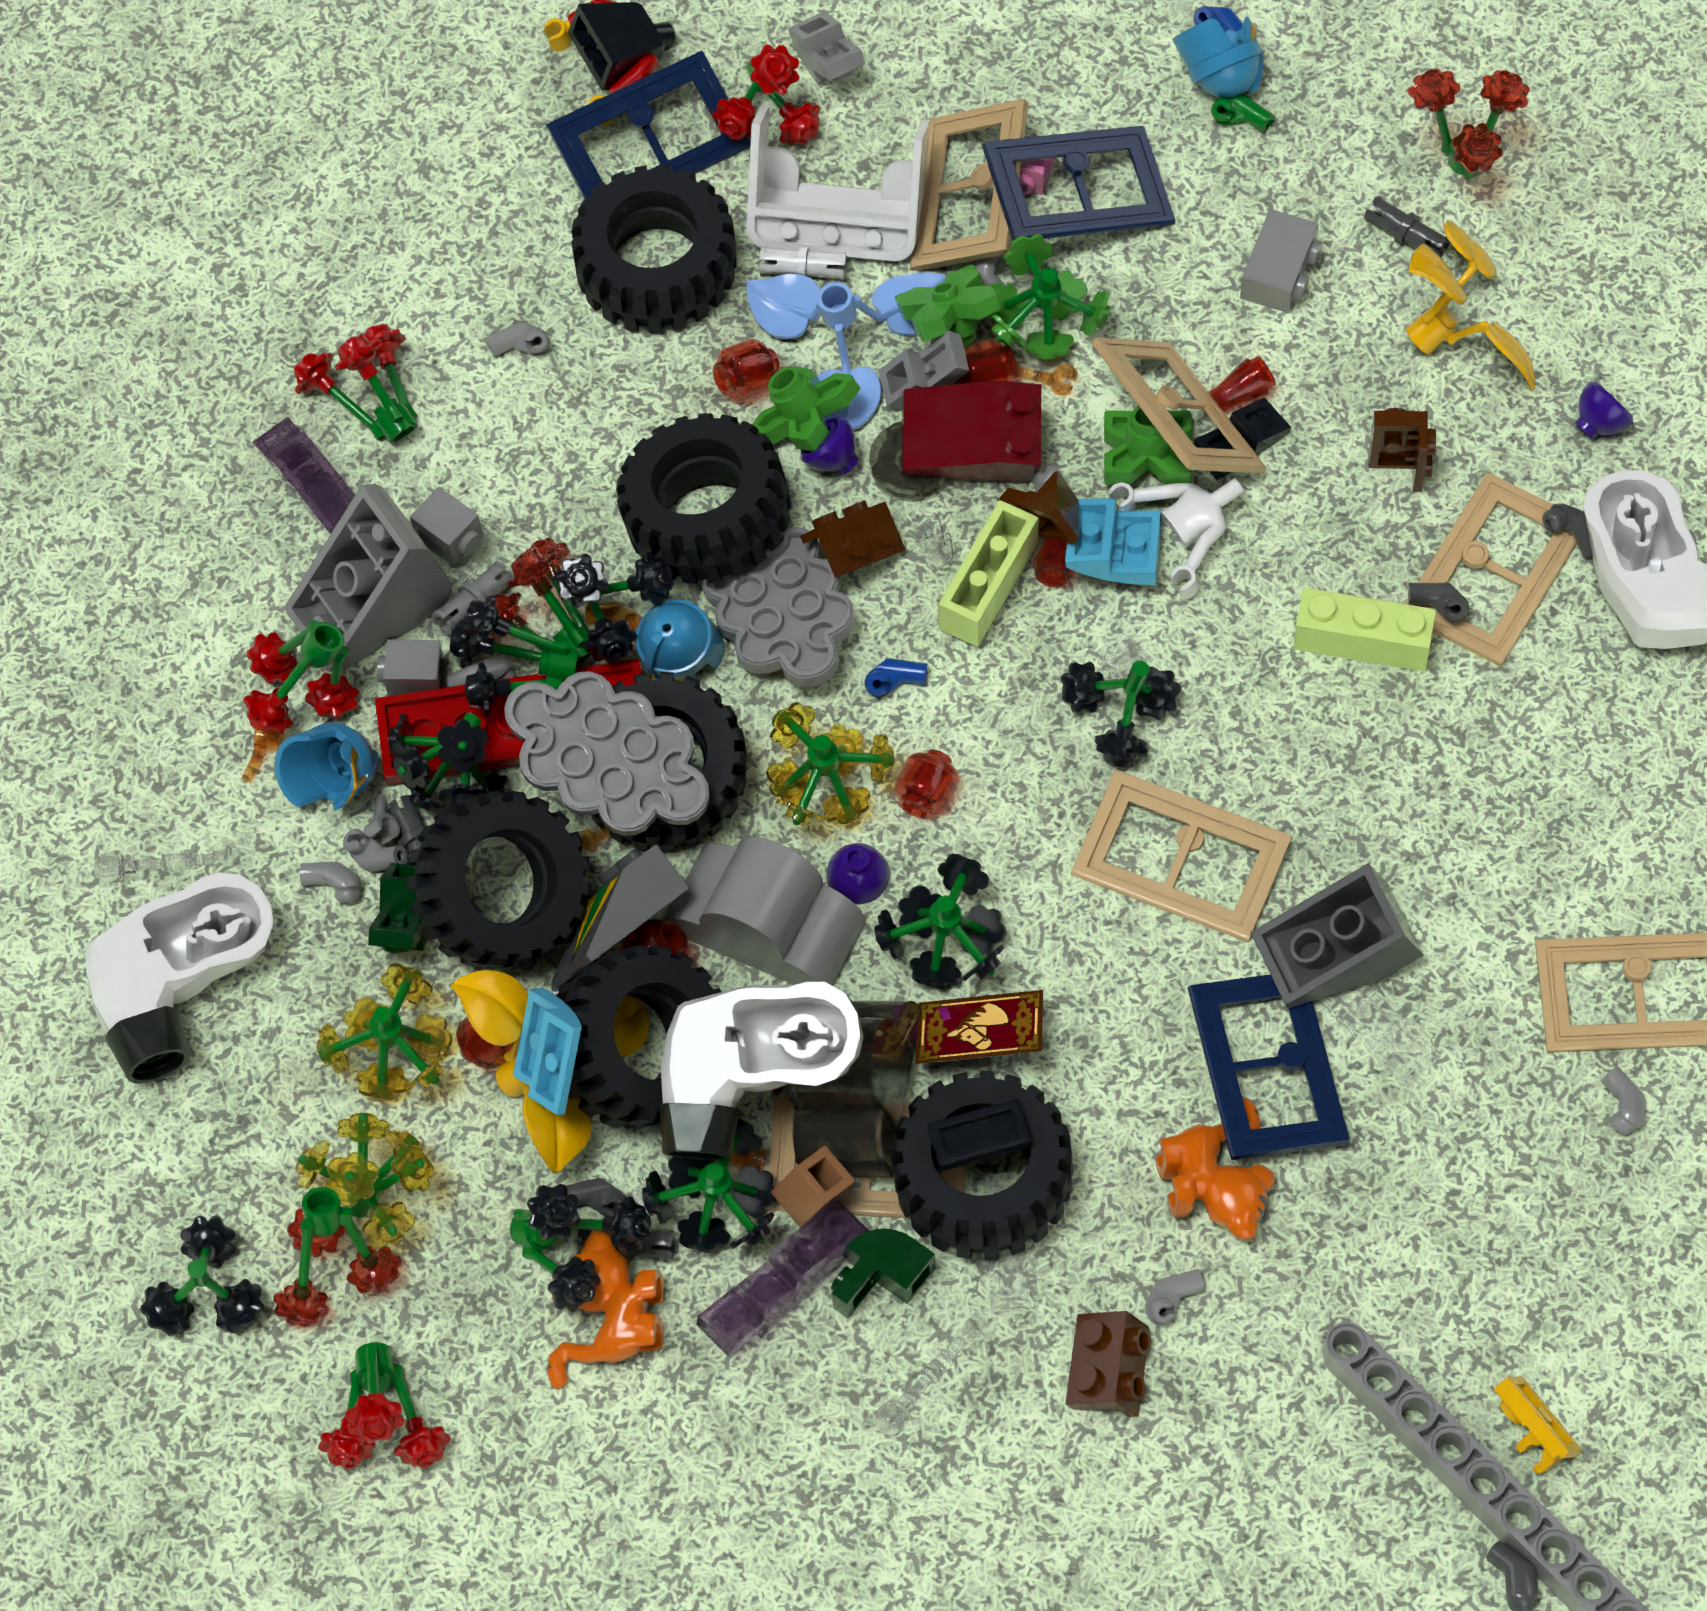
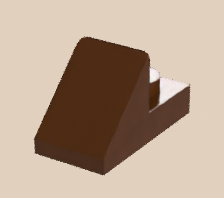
[998,471,1079,544]

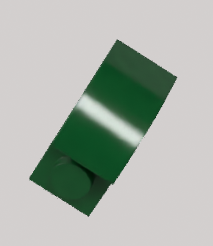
[368,863,428,953]
[831,1229,935,1319]

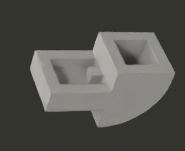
[788,11,865,84]
[878,331,969,410]

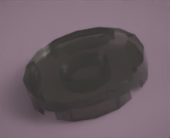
[869,421,952,502]

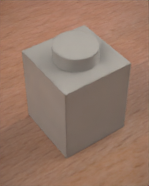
[410,487,483,566]
[377,639,445,696]

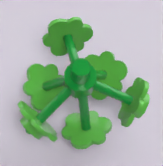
[988,234,1110,360]

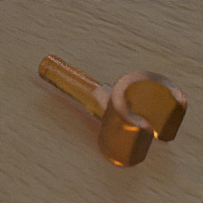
[1016,364,1078,396]
[241,730,284,784]

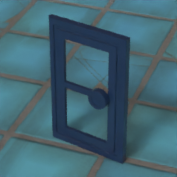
[546,50,751,199]
[982,125,1175,241]
[1187,974,1350,1160]

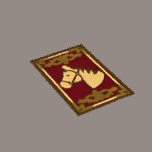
[915,990,1043,1064]

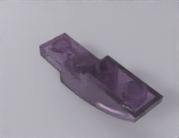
[253,417,355,536]
[696,1199,869,1357]

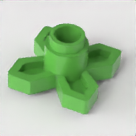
[895,265,1002,346]
[752,367,860,451]
[1104,406,1192,485]

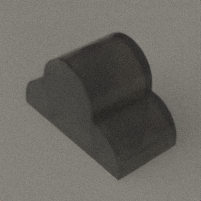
[784,1000,921,1178]

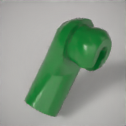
[1211,94,1275,133]

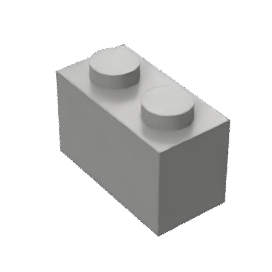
[1240,209,1323,313]

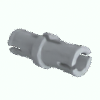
[432,561,515,635]

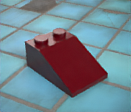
[901,380,1041,483]

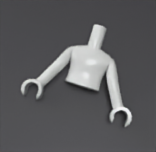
[1109,478,1244,599]

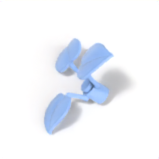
[746,272,946,430]

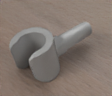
[364,794,400,846]

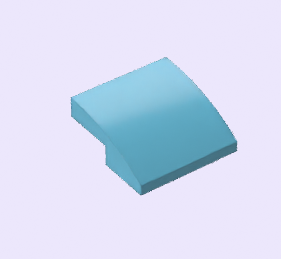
[1065,498,1162,585]
[513,988,582,1115]

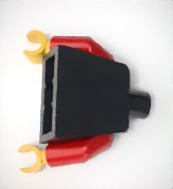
[544,0,675,126]

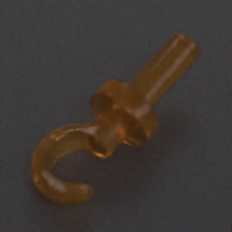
[577,827,611,855]

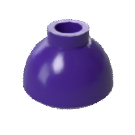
[1574,382,1633,440]
[800,417,859,475]
[826,843,890,904]

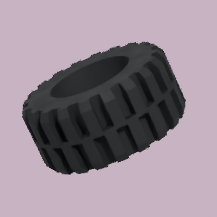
[571,165,737,333]
[616,413,792,584]
[591,671,747,853]
[406,791,592,969]
[557,945,721,1129]
[891,1070,1073,1260]

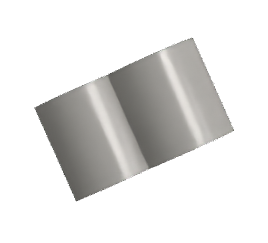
[284,484,452,672]
[662,837,866,986]

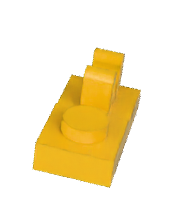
[1494,1376,1583,1474]

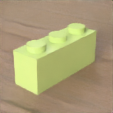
[938,500,1039,647]
[1293,587,1436,672]

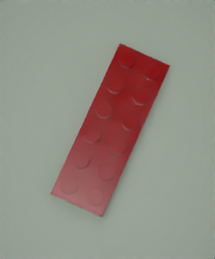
[374,659,642,785]

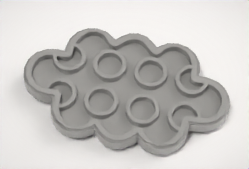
[701,527,856,688]
[505,671,709,836]

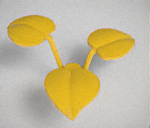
[1406,220,1535,391]
[450,970,650,1174]

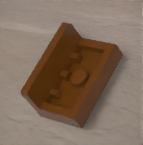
[1368,408,1436,492]
[800,500,906,578]
[1065,1311,1151,1417]

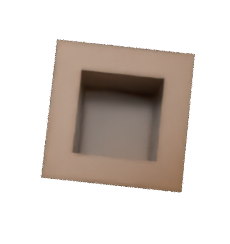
[771,1145,855,1228]

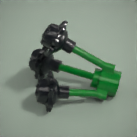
[449,595,578,718]
[510,1184,652,1312]

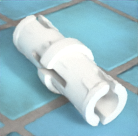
[759,246,847,280]

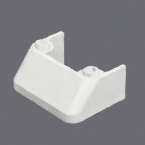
[746,105,930,261]

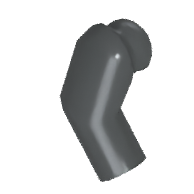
[1542,503,1592,557]
[1486,1541,1538,1611]

